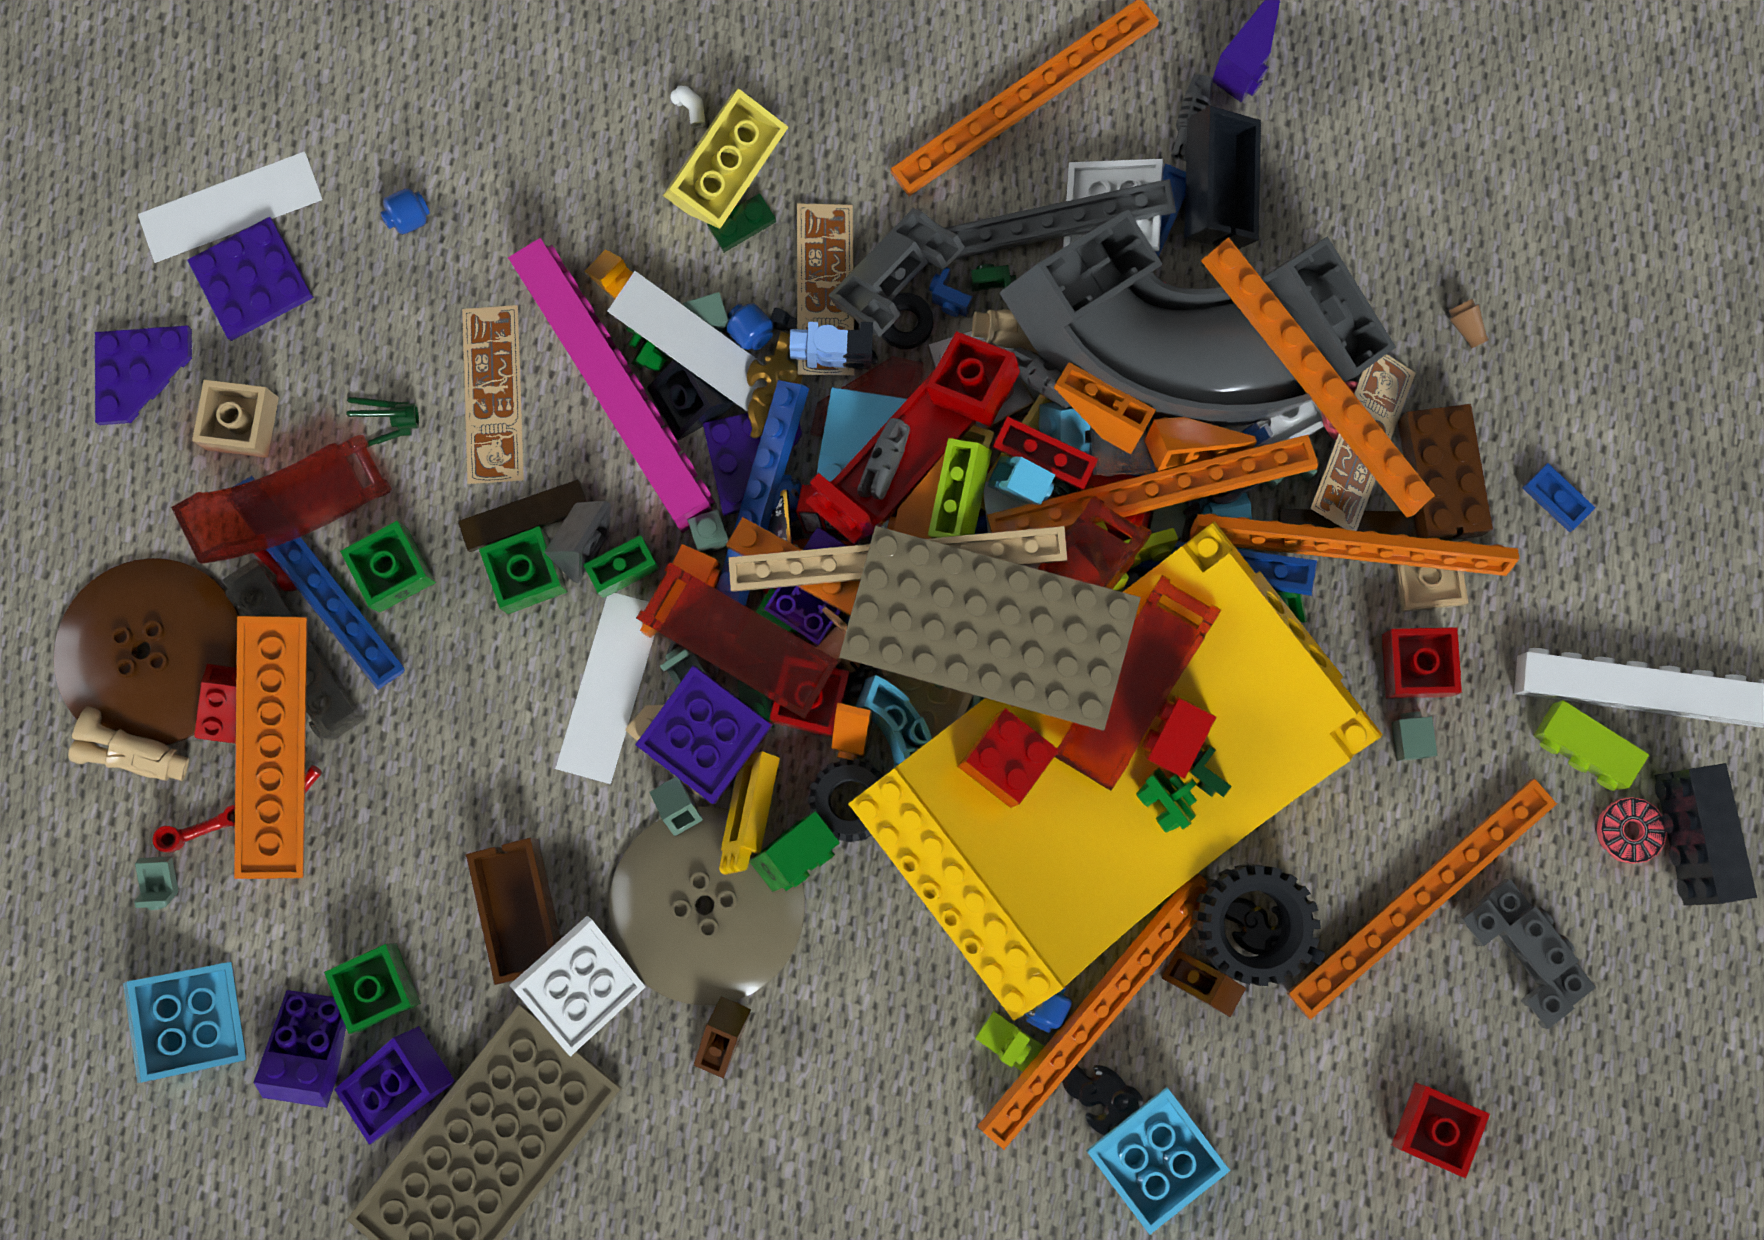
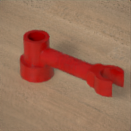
[152,805,235,853]

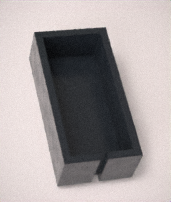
[1184,106,1261,249]
[1654,763,1757,906]

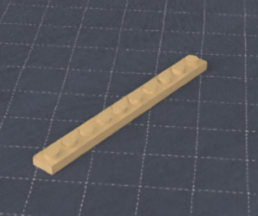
[728,526,1067,592]

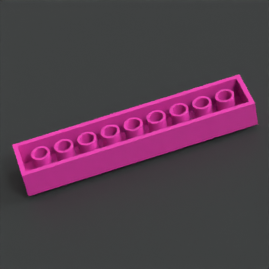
[508,238,715,533]

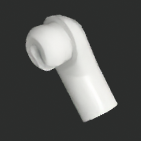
[670,86,706,128]

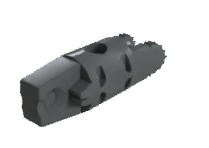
[1012,347,1071,409]
[857,418,910,500]

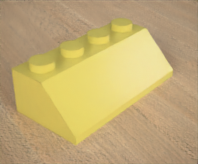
[663,88,788,229]

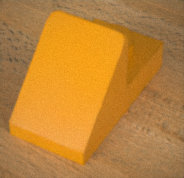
[584,249,633,300]

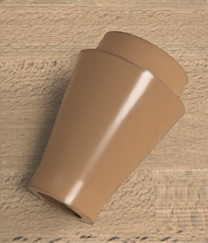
[1449,299,1489,349]

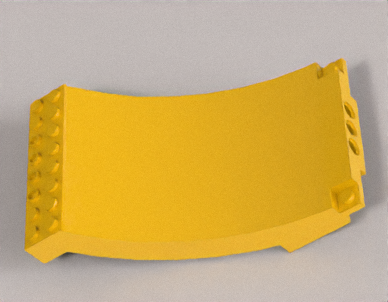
[848,521,1383,1021]

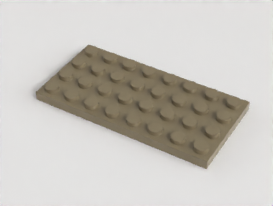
[839,526,1141,731]
[346,1004,622,1240]

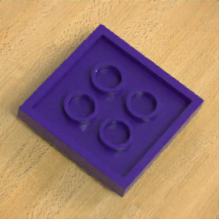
[187,217,314,341]
[635,666,773,804]

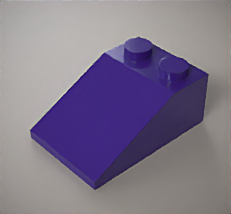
[1212,0,1280,102]
[334,1026,455,1145]

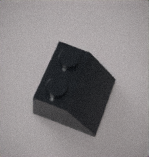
[647,360,735,440]

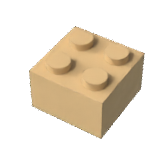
[192,380,279,458]

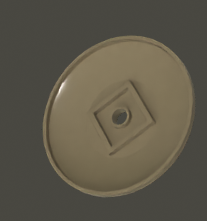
[609,807,805,1005]

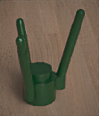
[346,397,419,447]

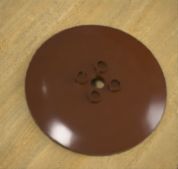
[53,558,240,745]

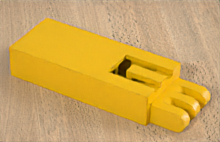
[719,751,780,875]

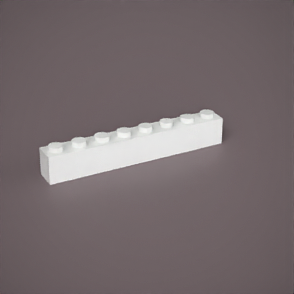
[1514,648,1764,728]

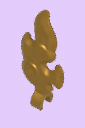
[747,331,802,438]

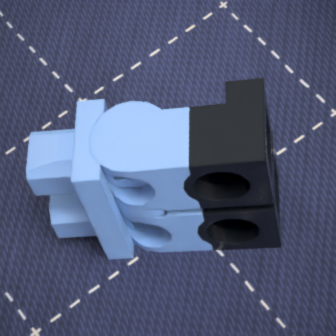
[789,322,873,370]

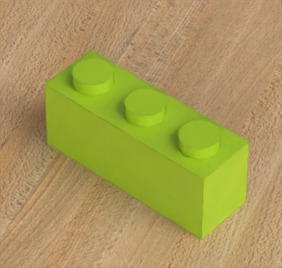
[928,438,992,538]
[1533,700,1649,791]

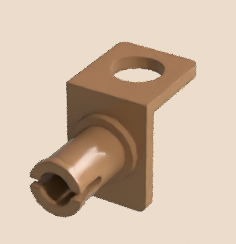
[811,607,861,673]

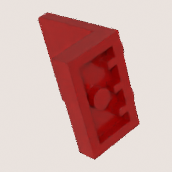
[194,664,237,744]

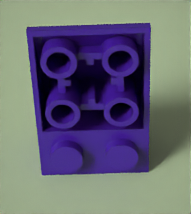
[764,527,860,645]
[253,990,346,1108]

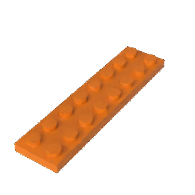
[234,616,307,879]

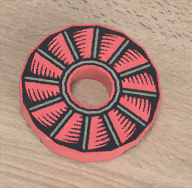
[1596,797,1667,864]

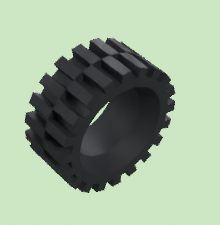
[1192,864,1321,986]

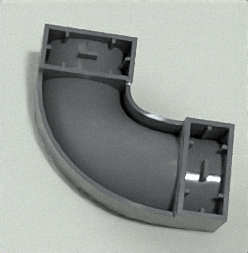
[999,209,1396,428]

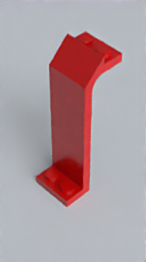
[805,370,1014,544]

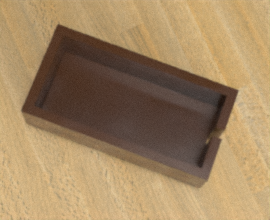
[1398,404,1493,541]
[466,837,561,985]

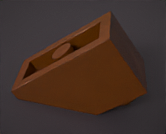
[1162,949,1246,1018]
[693,996,751,1079]

